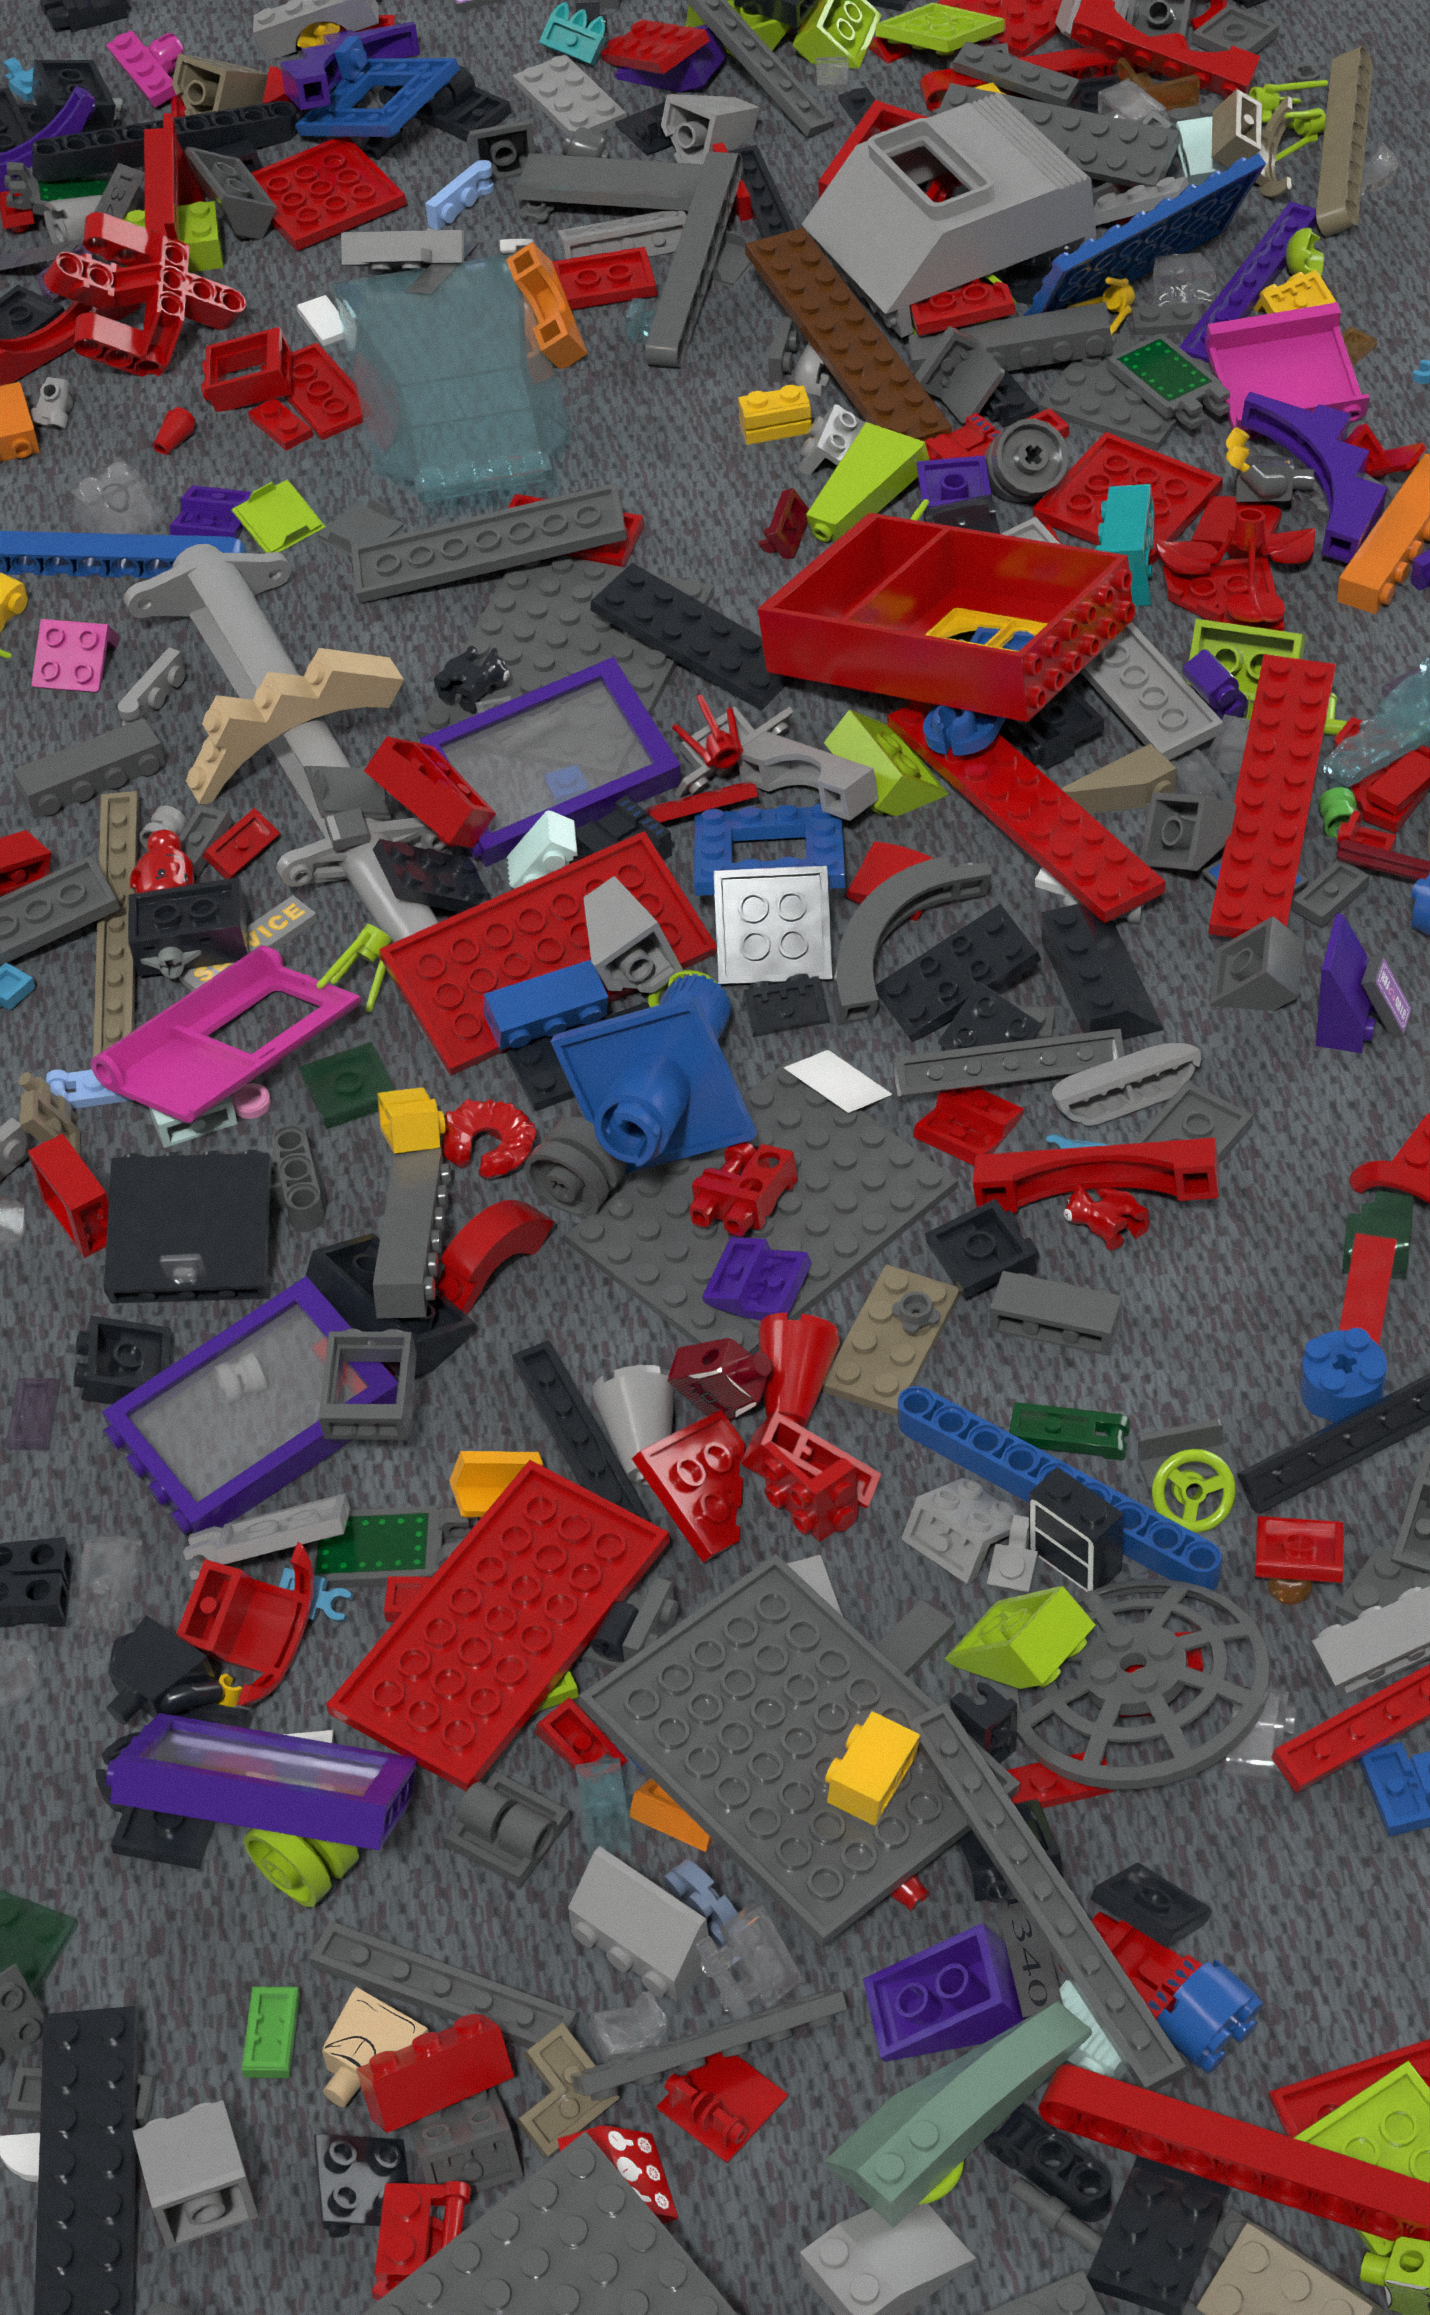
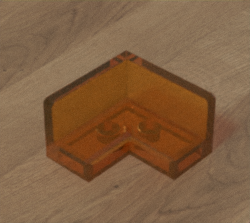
[1118,58,1200,116]

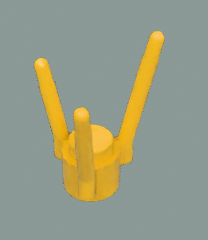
[1067,277,1135,336]

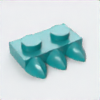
[539,2,606,67]

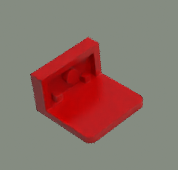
[761,1441,859,1542]

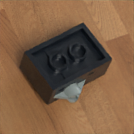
[31,60,122,132]
[128,877,249,979]

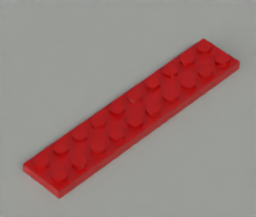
[1208,654,1336,938]
[887,701,1166,923]

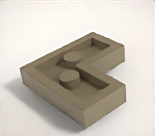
[516,2022,620,2159]

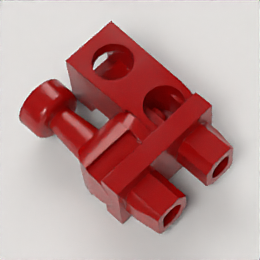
[689,1141,798,1237]

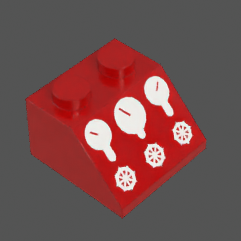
[557,2125,678,2224]

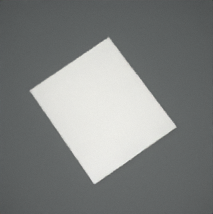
[784,1050,892,1113]

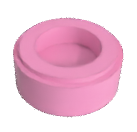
[231,1083,271,1119]

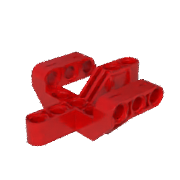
[44,212,246,377]

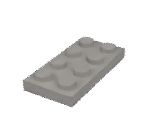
[513,54,627,136]

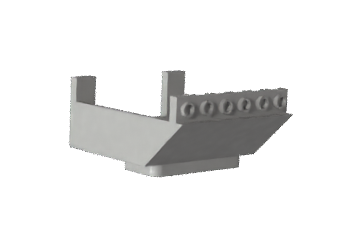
[801,92,1097,337]

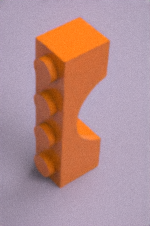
[506,242,588,369]

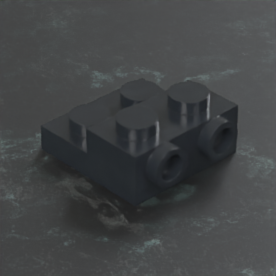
[1003,245,1074,305]
[1001,684,1104,770]
[925,1199,1040,1298]
[73,1315,171,1404]
[956,1799,1063,1903]

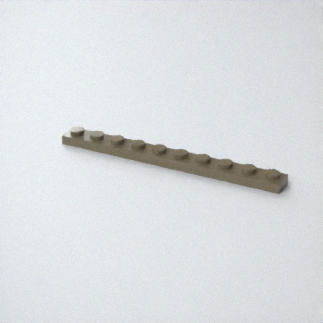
[93,791,139,1058]

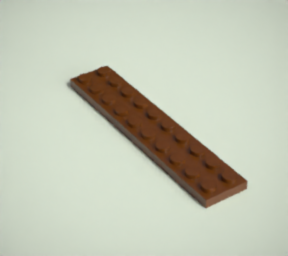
[745,228,952,441]

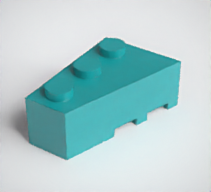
[1095,484,1155,606]

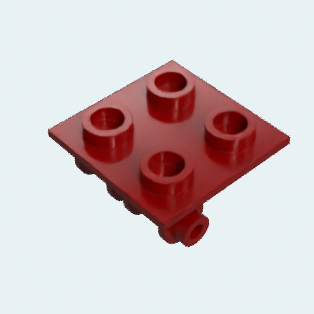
[656,2052,789,2164]

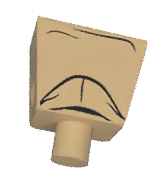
[322,1987,428,2107]

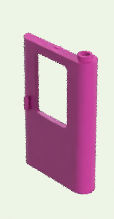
[91,945,361,1123]

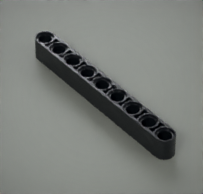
[32,101,297,182]

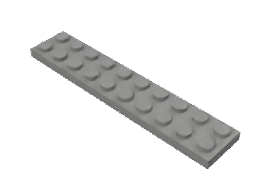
[1001,517,1224,760]

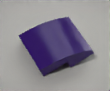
[170,485,252,539]
[702,1237,812,1321]

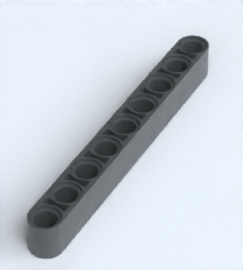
[645,152,743,368]

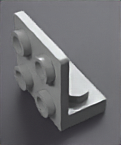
[901,1478,1021,1584]

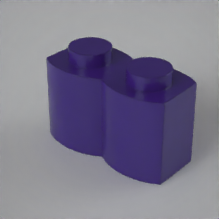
[1182,649,1247,724]

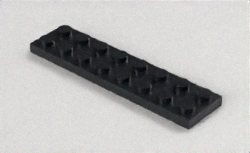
[34,2006,139,2315]

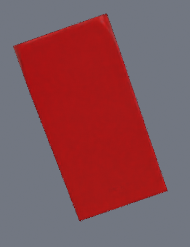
[534,1697,628,1788]

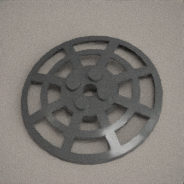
[1006,1579,1271,1789]

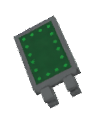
[4,162,112,215]
[1107,333,1230,430]
[309,1506,472,1588]

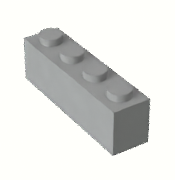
[1312,1586,1430,1699]

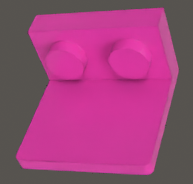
[32,619,120,693]

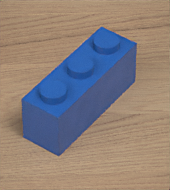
[483,960,608,1050]

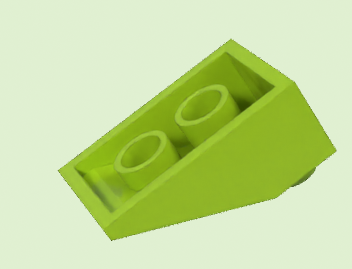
[944,1586,1096,1689]

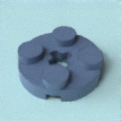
[663,1859,743,1948]

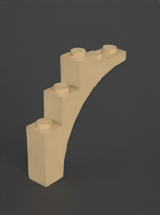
[186,648,404,804]

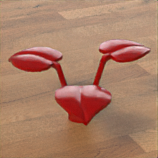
[1156,508,1316,622]

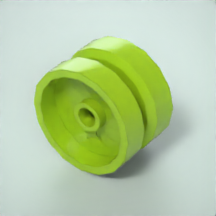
[243,1828,359,1907]

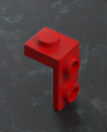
[1344,424,1426,478]

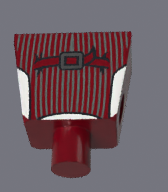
[667,1338,772,1421]

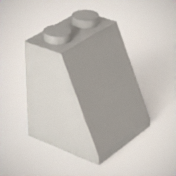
[132,2100,259,2249]

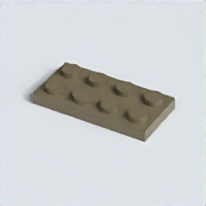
[822,1264,961,1417]

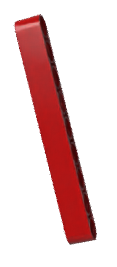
[920,33,1191,111]
[1038,2064,1430,2242]

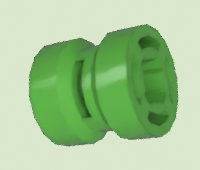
[1318,787,1362,838]

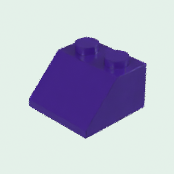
[917,455,991,522]

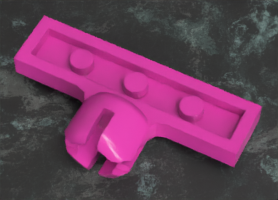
[106,30,184,108]

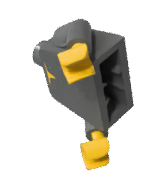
[1226,427,1314,502]

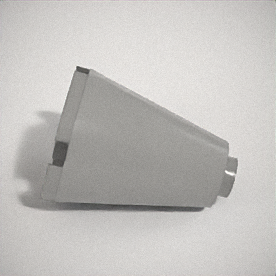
[44,195,136,255]
[592,1365,675,1487]

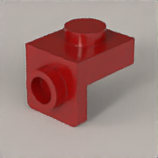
[0,190,35,232]
[1337,810,1397,852]

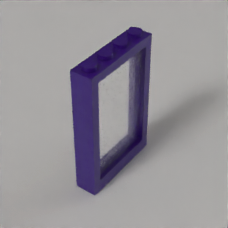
[420,657,681,867]
[102,1276,398,1535]
[106,1713,417,1850]

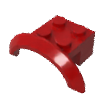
[1349,1113,1430,1203]
[176,1542,314,1707]

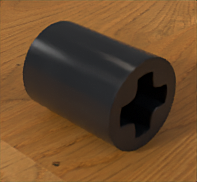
[590,1601,639,1662]

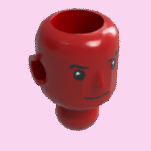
[129,829,197,893]

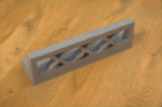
[557,210,687,259]

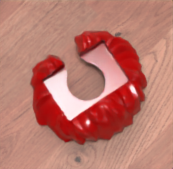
[441,1098,537,1181]

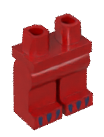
[924,412,1001,460]
[1059,1911,1203,2021]

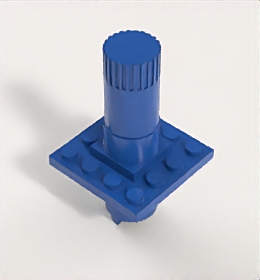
[550,974,757,1173]

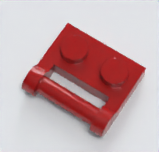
[374,2181,471,2283]

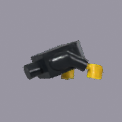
[106,1615,243,1725]

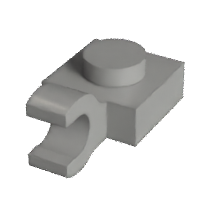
[987,1515,1039,1595]

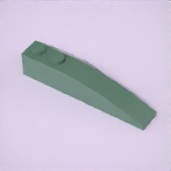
[825,2001,1092,2228]

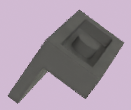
[1138,1419,1231,1495]

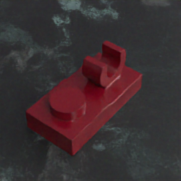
[758,488,809,559]

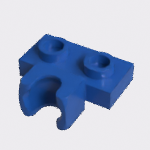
[1358,1742,1430,1837]

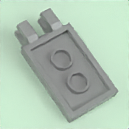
[183,1493,350,1580]

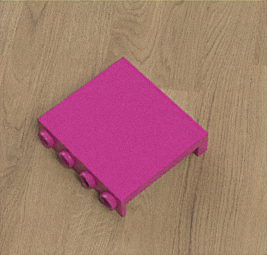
[1205,302,1370,439]

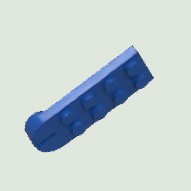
[923,627,1035,755]

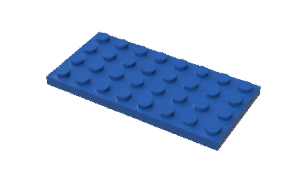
[1023,153,1266,316]

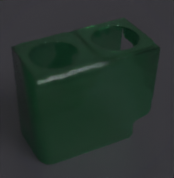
[1342,1191,1414,1280]

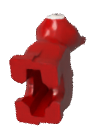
[1064,1184,1150,1251]

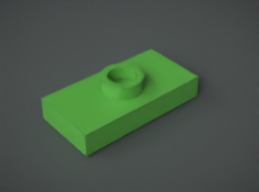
[242,1987,300,2078]

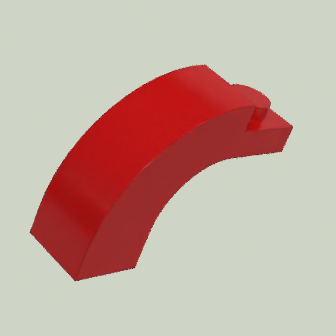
[435,1199,555,1315]

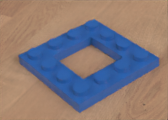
[295,58,460,139]
[694,803,845,896]

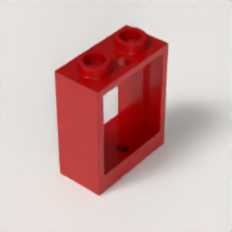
[201,327,292,412]
[28,1133,109,1258]

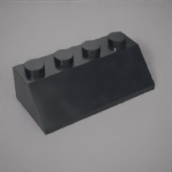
[1042,904,1163,1040]
[306,1233,475,1377]

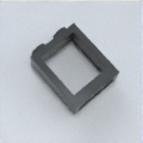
[318,1329,417,1440]

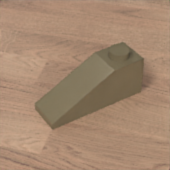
[1061,743,1177,813]

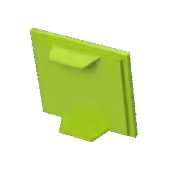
[231,479,326,553]

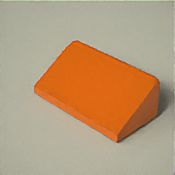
[629,1778,713,1852]

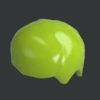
[1285,228,1324,276]

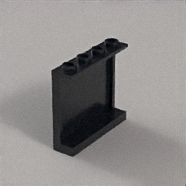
[104,1149,275,1304]

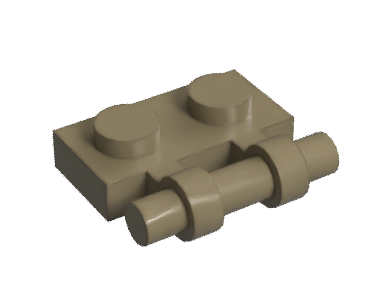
[18,1072,80,1156]

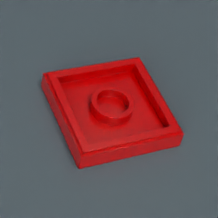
[1255,1516,1344,1583]

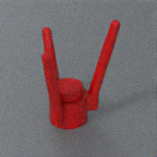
[672,694,744,769]

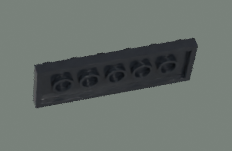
[590,563,794,711]

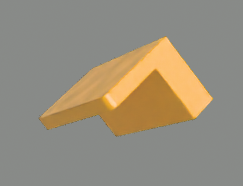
[449,1451,543,1517]

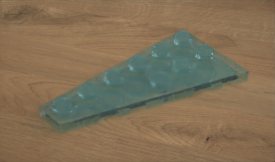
[1323,656,1430,787]

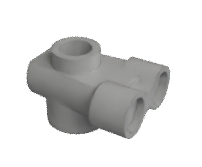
[30,377,73,431]

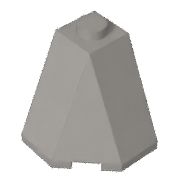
[661,94,759,164]
[583,876,684,993]

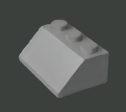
[568,1846,712,2002]

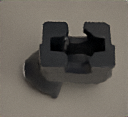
[434,646,510,712]

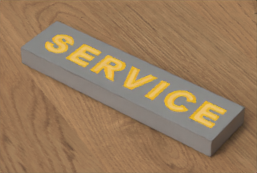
[179,895,318,991]

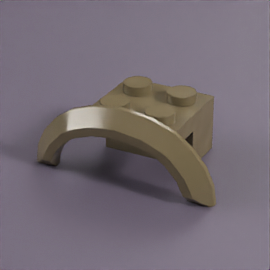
[1211,89,1293,198]

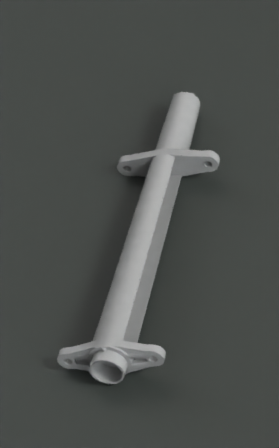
[124,544,447,944]

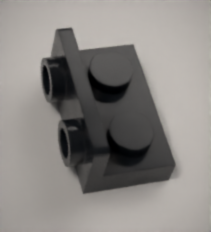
[984,370,1039,428]
[742,974,828,1037]

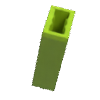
[806,422,929,542]

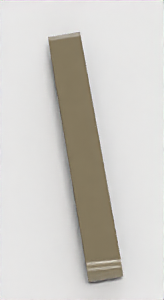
[1316,46,1373,238]

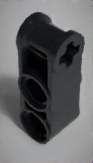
[984,2105,1113,2222]

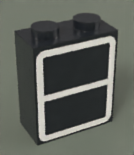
[1029,1467,1124,1592]

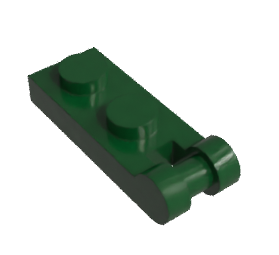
[1009,1402,1131,1461]

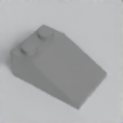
[800,2204,976,2315]

